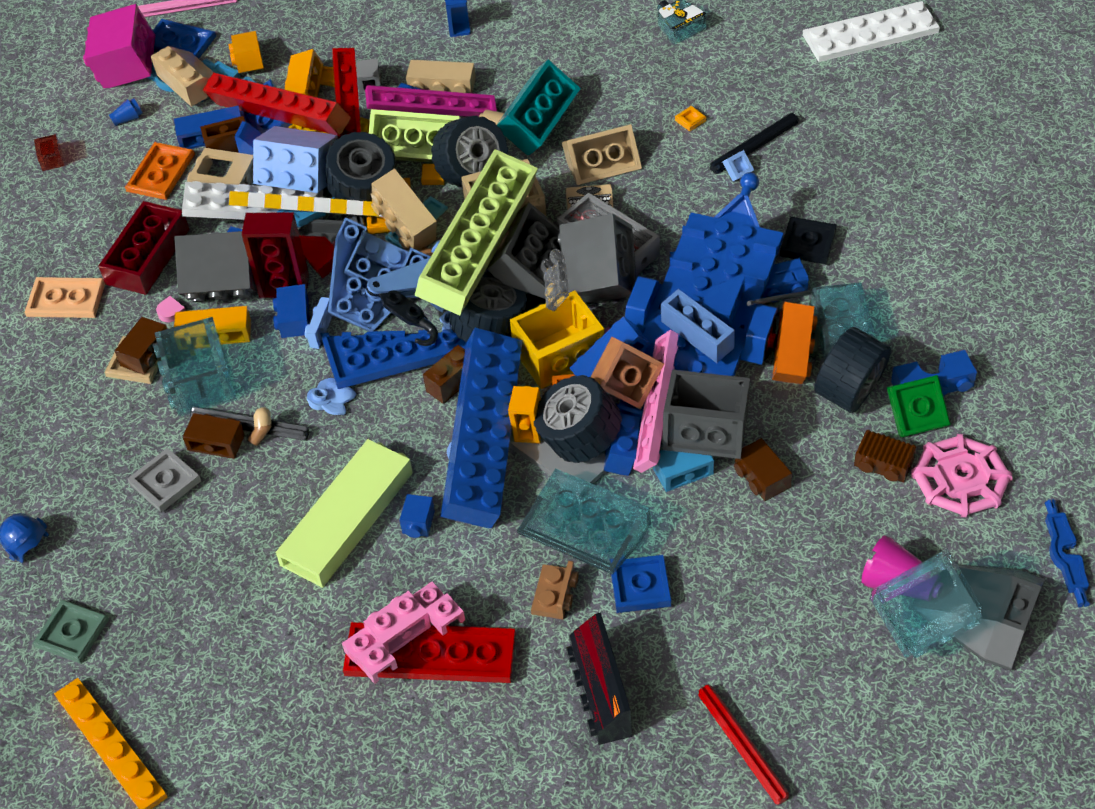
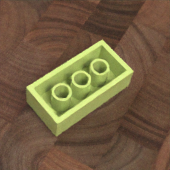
[369,109,461,163]

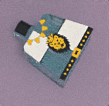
[657,0,706,45]

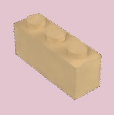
[406,60,476,93]

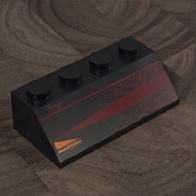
[566,612,632,745]

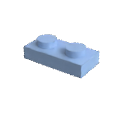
[305,297,333,349]

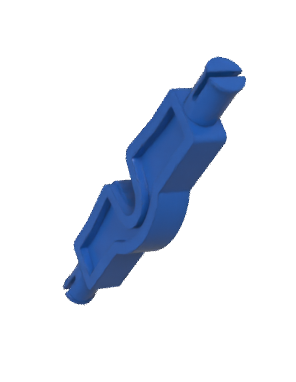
[1044,499,1090,607]

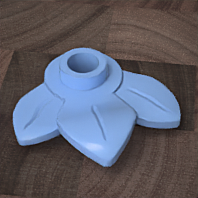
[307,378,356,415]

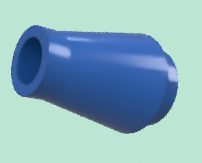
[109,98,143,126]

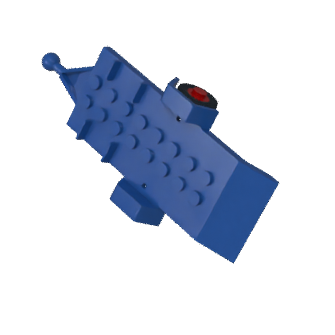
[619,172,784,411]

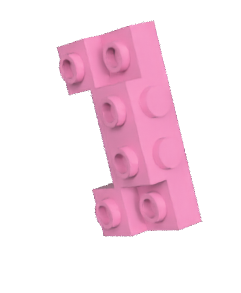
[342,582,465,684]

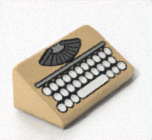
[566,184,613,210]

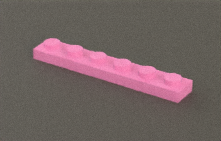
[633,330,679,473]

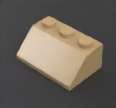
[151,46,214,107]
[562,124,642,185]

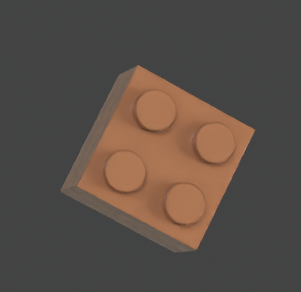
[591,337,664,410]

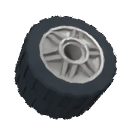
[431,116,508,187]
[534,375,622,463]

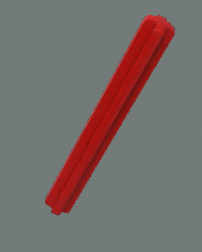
[698,684,789,805]

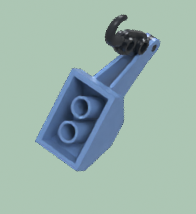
[365,240,446,346]

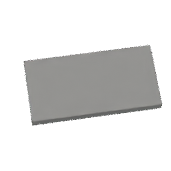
[509,431,606,497]

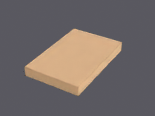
[24,277,105,318]

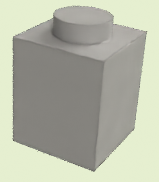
[356,59,381,93]

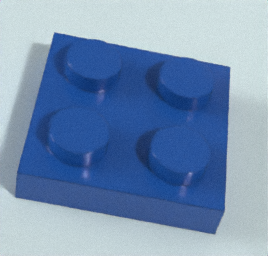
[610,555,671,613]

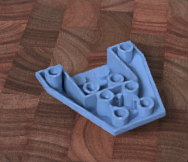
[328,217,431,331]

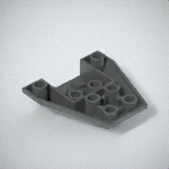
[911,562,1045,671]

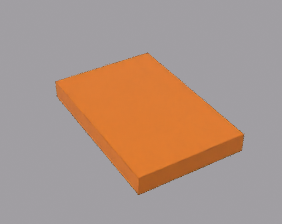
[125,142,195,200]

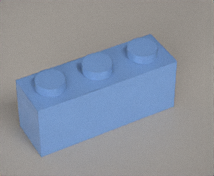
[661,289,735,363]

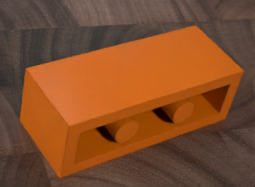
[772,302,817,384]

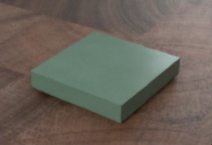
[33,599,109,664]

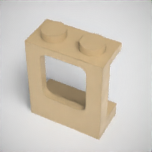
[187,148,253,185]

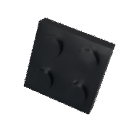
[780,216,837,265]

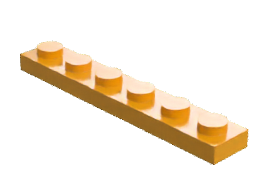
[54,678,168,809]

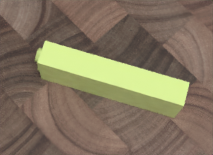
[276,439,413,588]

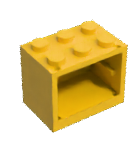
[510,290,605,389]

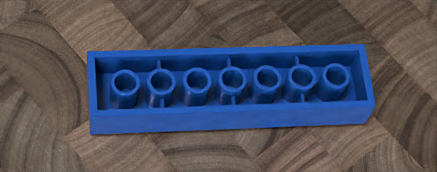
[440,328,523,528]

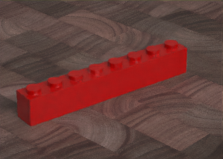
[203,73,351,136]

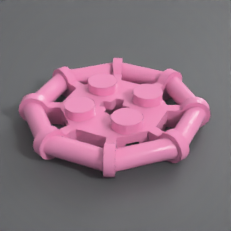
[911,434,1013,517]

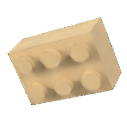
[371,168,437,251]

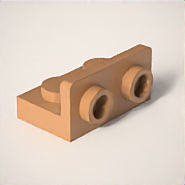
[531,561,579,620]

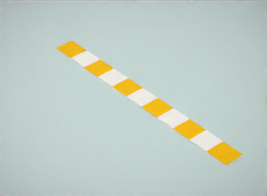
[229,191,383,217]

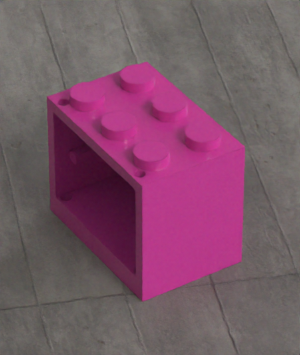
[83,4,155,88]

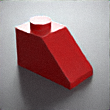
[299,235,335,278]

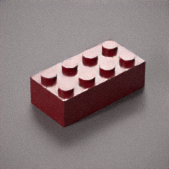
[98,201,190,295]
[241,212,309,298]

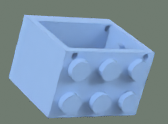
[253,126,338,193]

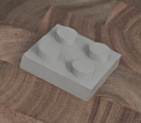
[127,448,201,513]

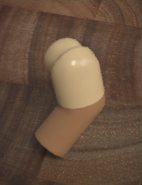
[248,407,271,446]

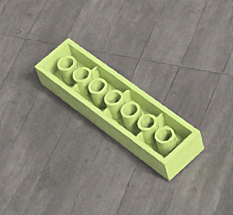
[415,149,538,316]

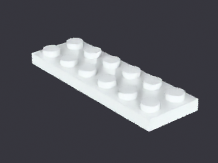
[803,1,940,62]
[182,181,323,220]

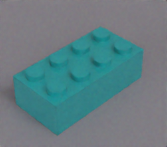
[496,59,581,155]

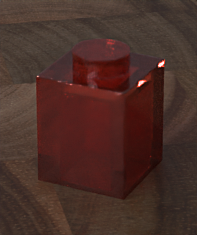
[34,134,64,171]

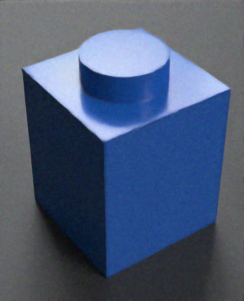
[400,494,435,538]

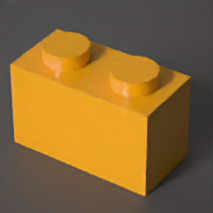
[228,31,264,73]
[508,386,541,444]

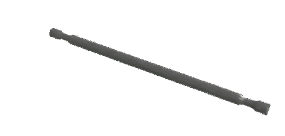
[747,289,819,306]

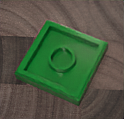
[887,375,951,437]

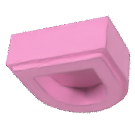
[156,296,186,322]

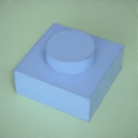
[722,150,754,181]

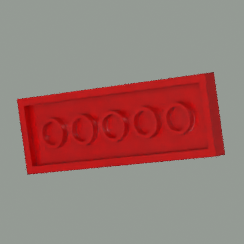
[343,622,516,683]

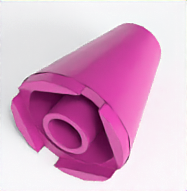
[861,535,944,601]

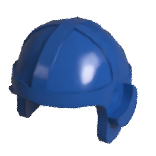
[0,513,49,563]

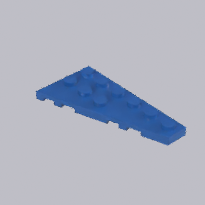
[320,329,466,389]

